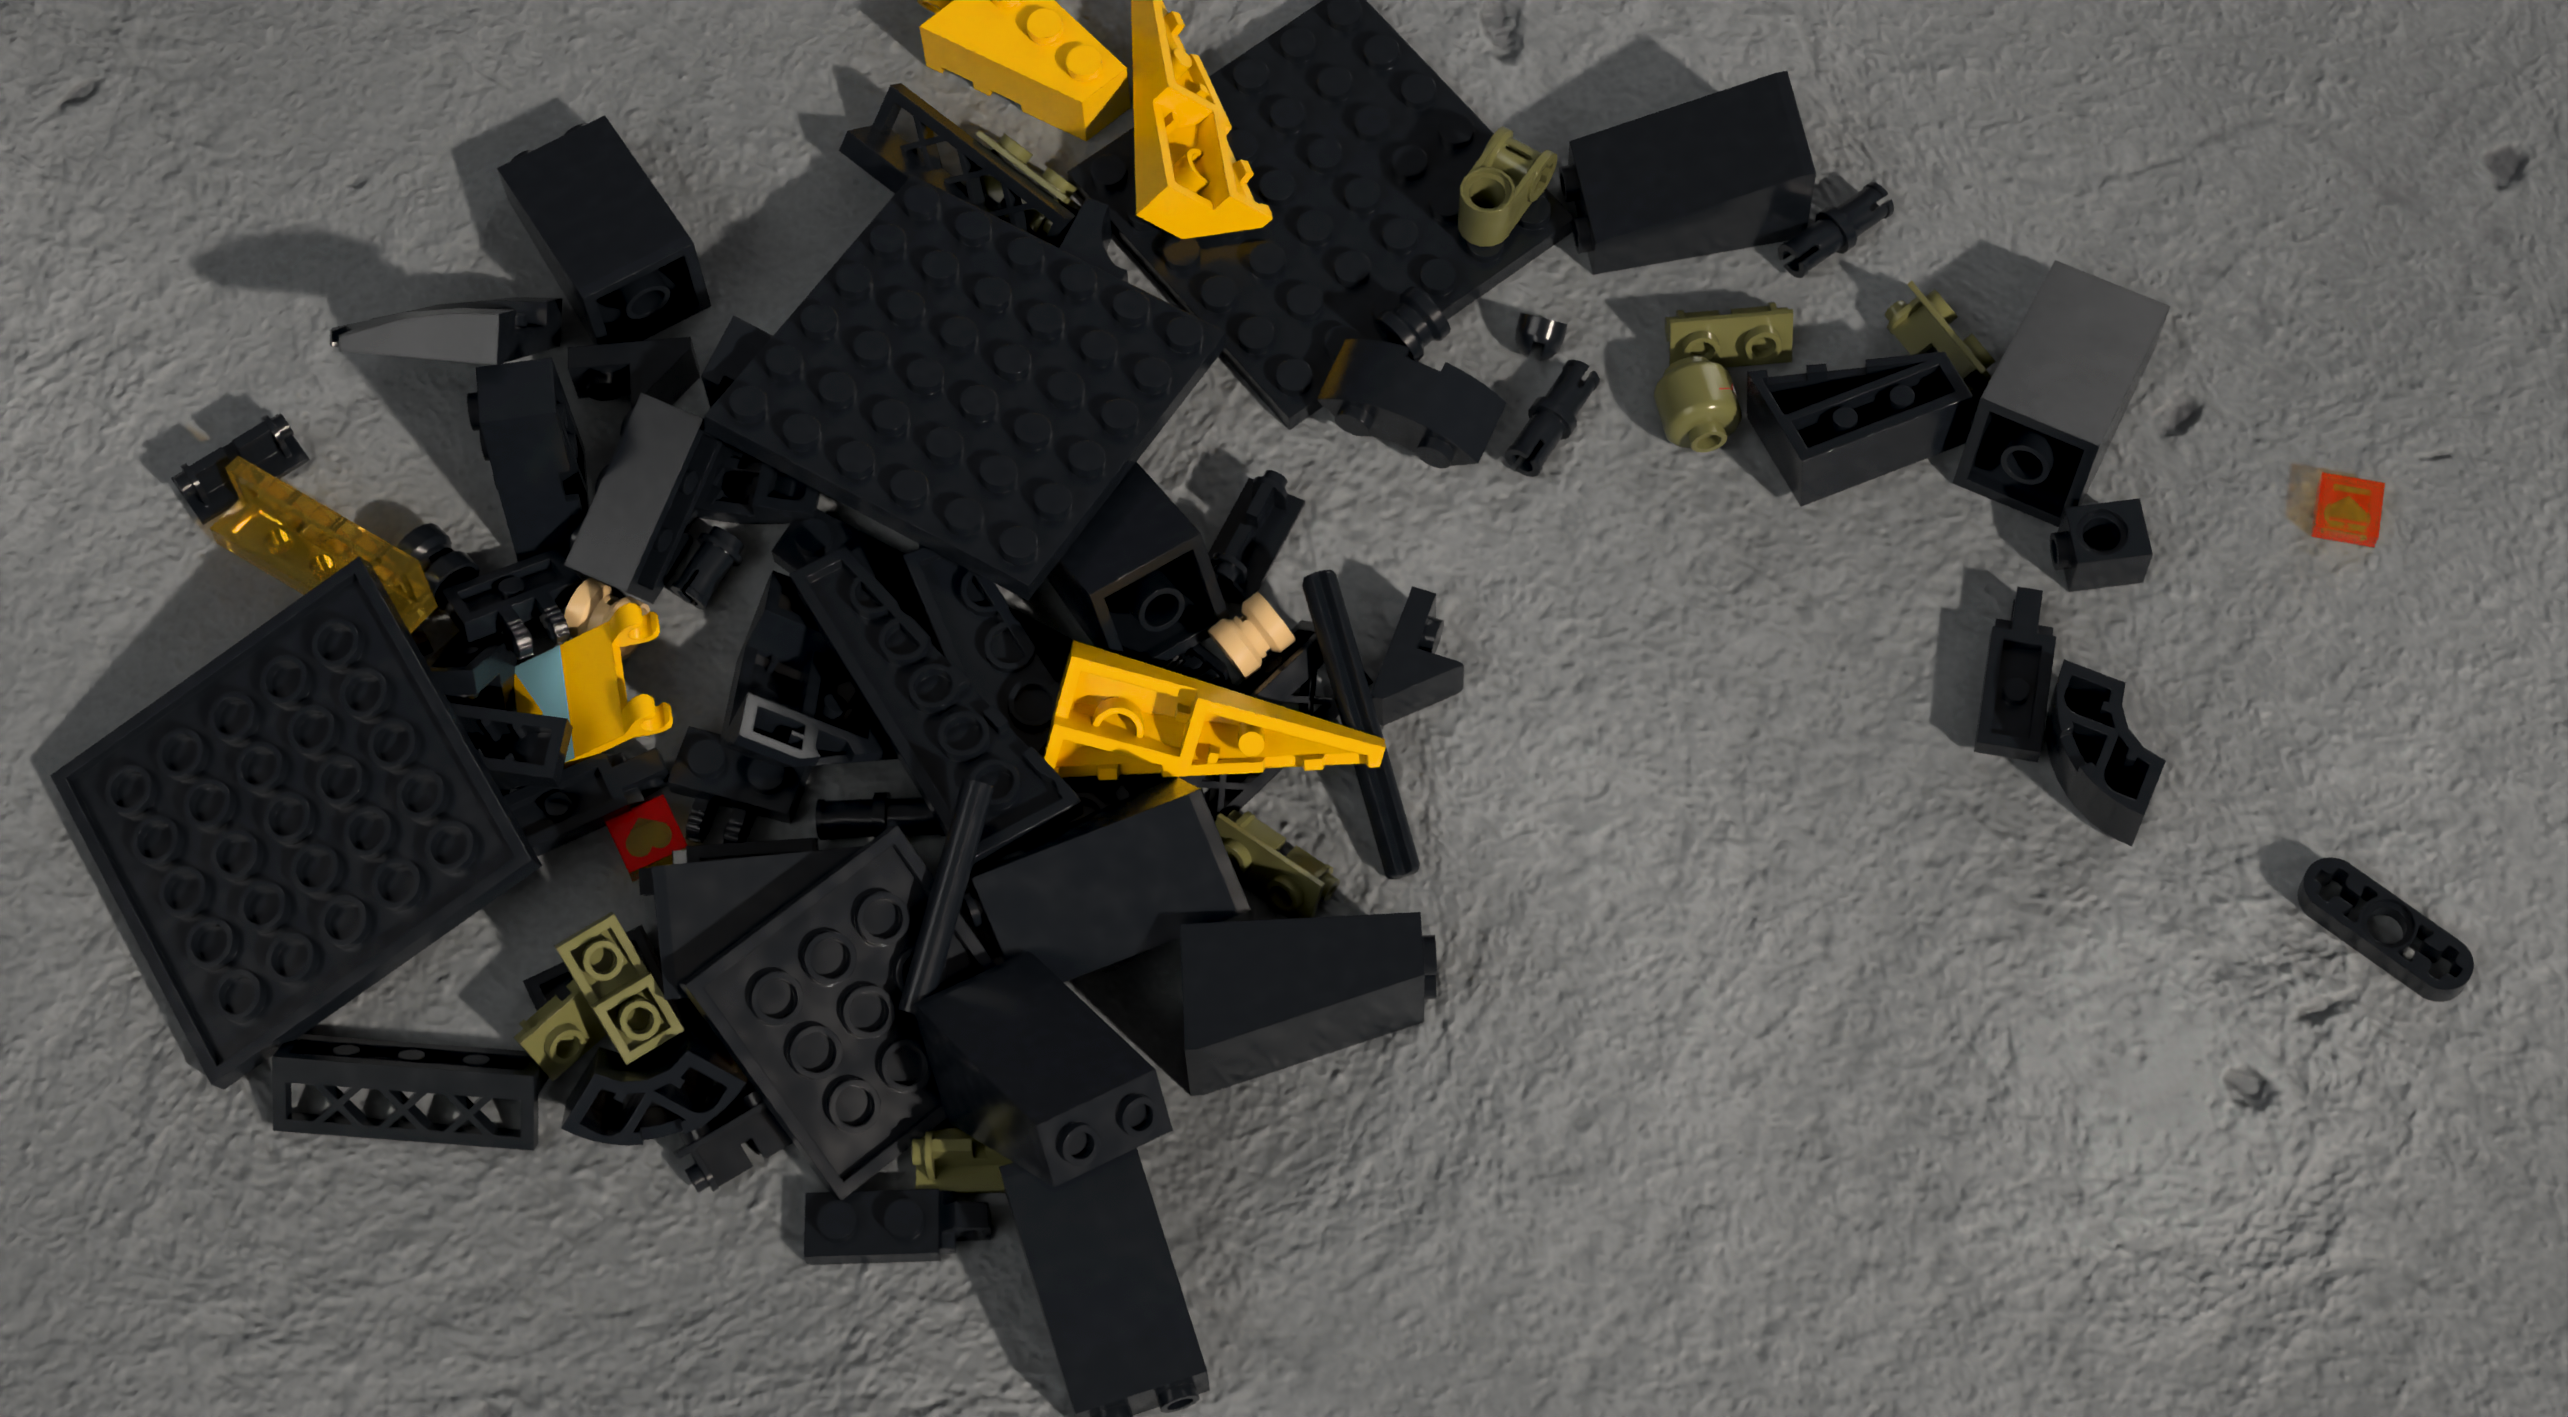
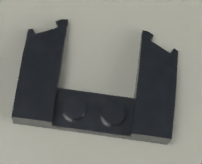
[330,297,563,365]

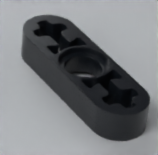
[2297,857,2474,1002]

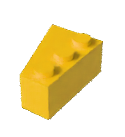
[919,0,1131,142]

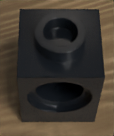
[2050,498,2153,592]

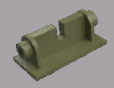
[976,130,1081,237]
[1885,280,1996,399]
[1665,302,1793,368]
[1215,810,1340,918]
[513,979,607,1081]
[912,1128,1013,1194]

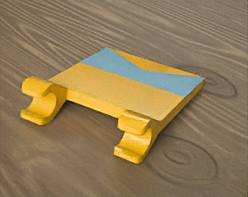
[514,603,673,769]

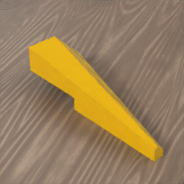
[1131,0,1273,239]
[1043,640,1386,780]

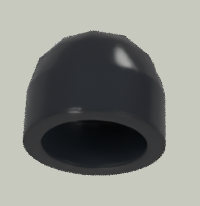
[1515,313,1568,361]

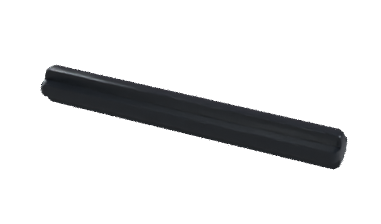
[1302,570,1420,879]

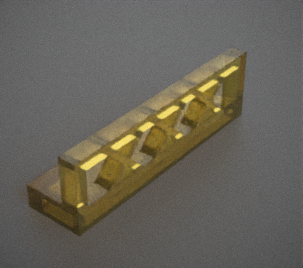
[210,456,438,634]

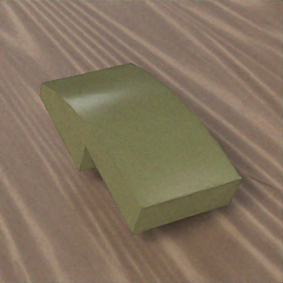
[554,912,684,1065]

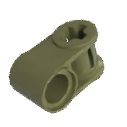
[1458,126,1558,247]

